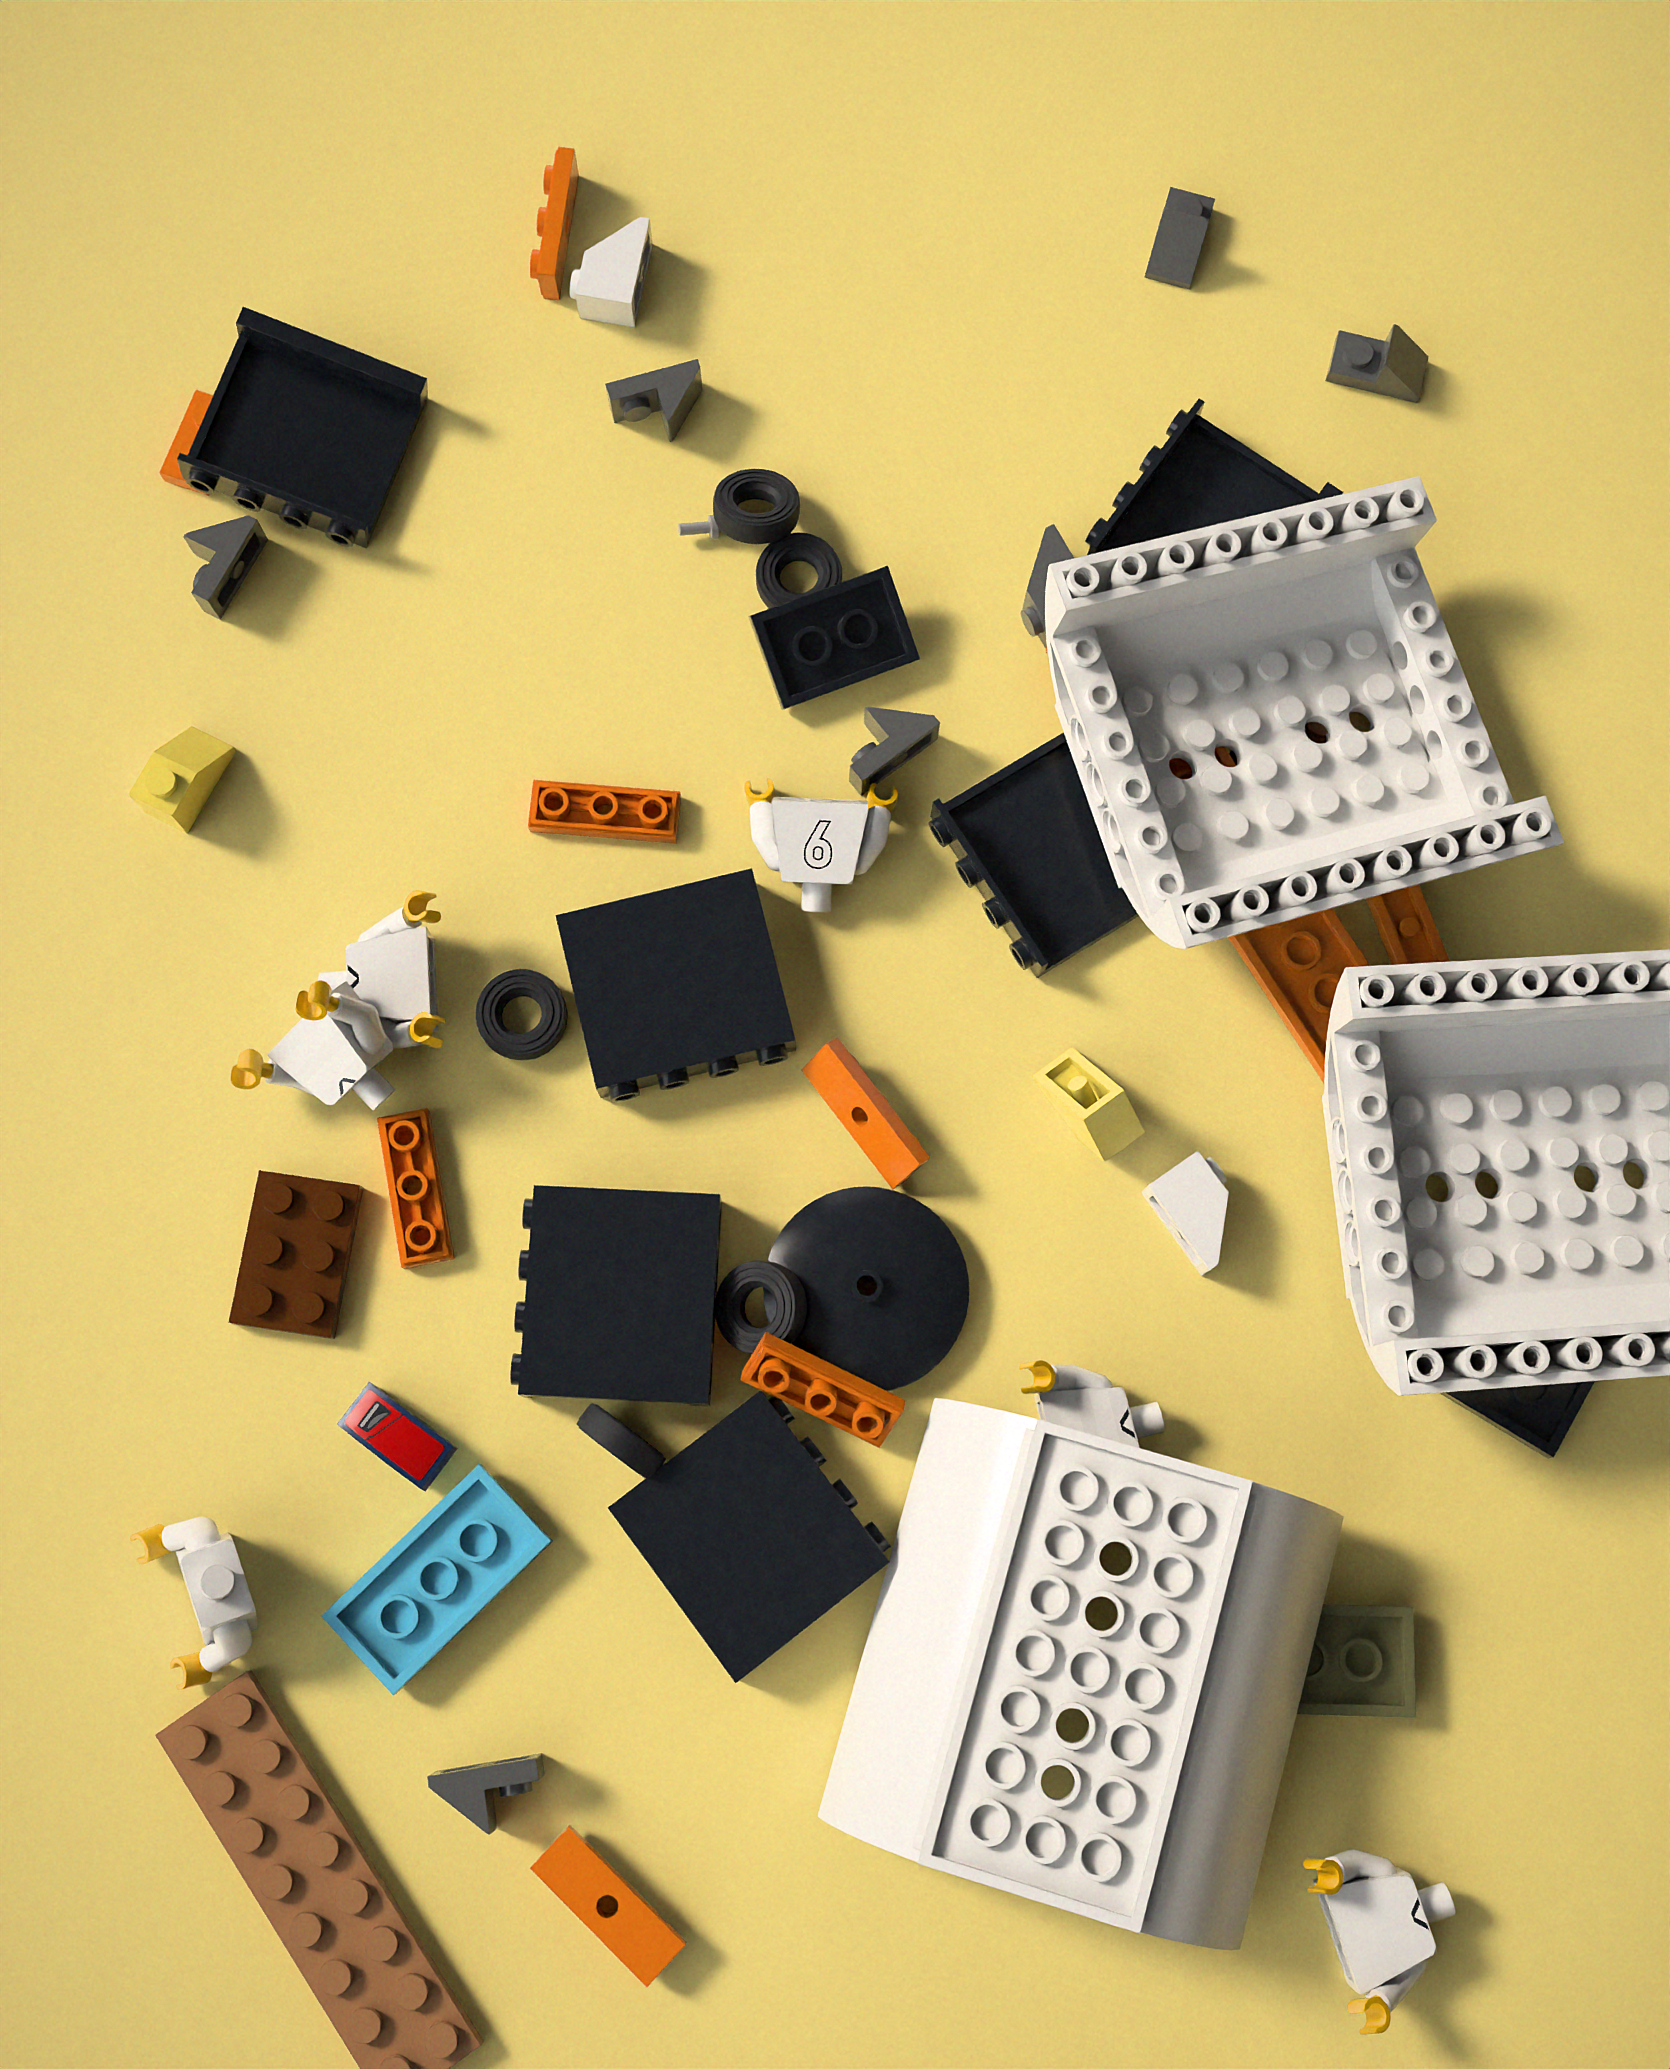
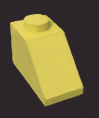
[128,726,236,834]
[1032,1047,1145,1162]

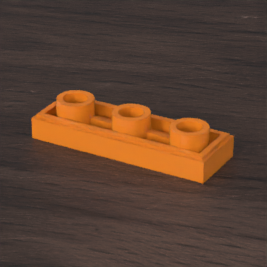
[530,147,579,300]
[528,780,681,844]
[801,1037,930,1190]
[377,1108,455,1269]
[740,1332,905,1448]
[530,1825,686,1987]

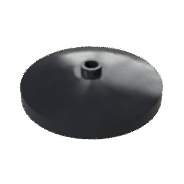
[763,1186,969,1392]

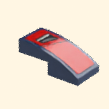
[337,1382,458,1492]

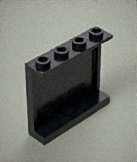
[177,306,428,548]
[1085,398,1344,555]
[928,732,1139,978]
[555,868,796,1102]
[510,1185,722,1406]
[608,1390,891,1683]

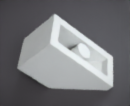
[570,217,653,327]
[1141,1151,1229,1276]

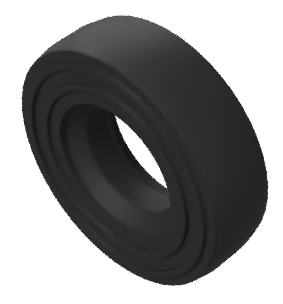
[713,469,800,544]
[755,532,842,609]
[476,969,568,1060]
[715,1260,807,1354]
[577,1403,666,1479]

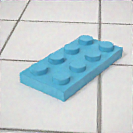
[322,1464,553,1695]

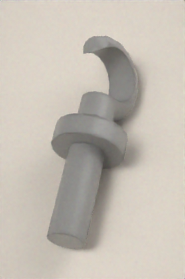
[678,515,722,539]

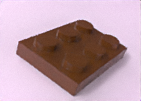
[228,1170,364,1339]

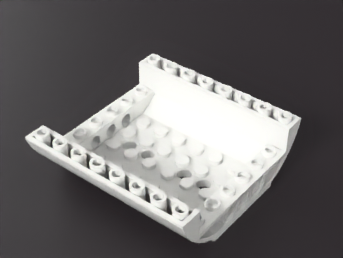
[1045,476,1564,949]
[1322,949,1670,1396]
[818,1398,1344,1950]

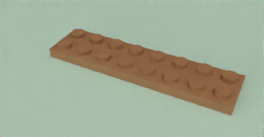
[155,1670,483,2069]

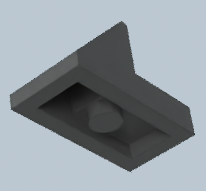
[1144,187,1215,289]
[1325,324,1429,403]
[605,359,703,442]
[183,515,268,619]
[849,707,940,796]
[427,1753,545,1835]

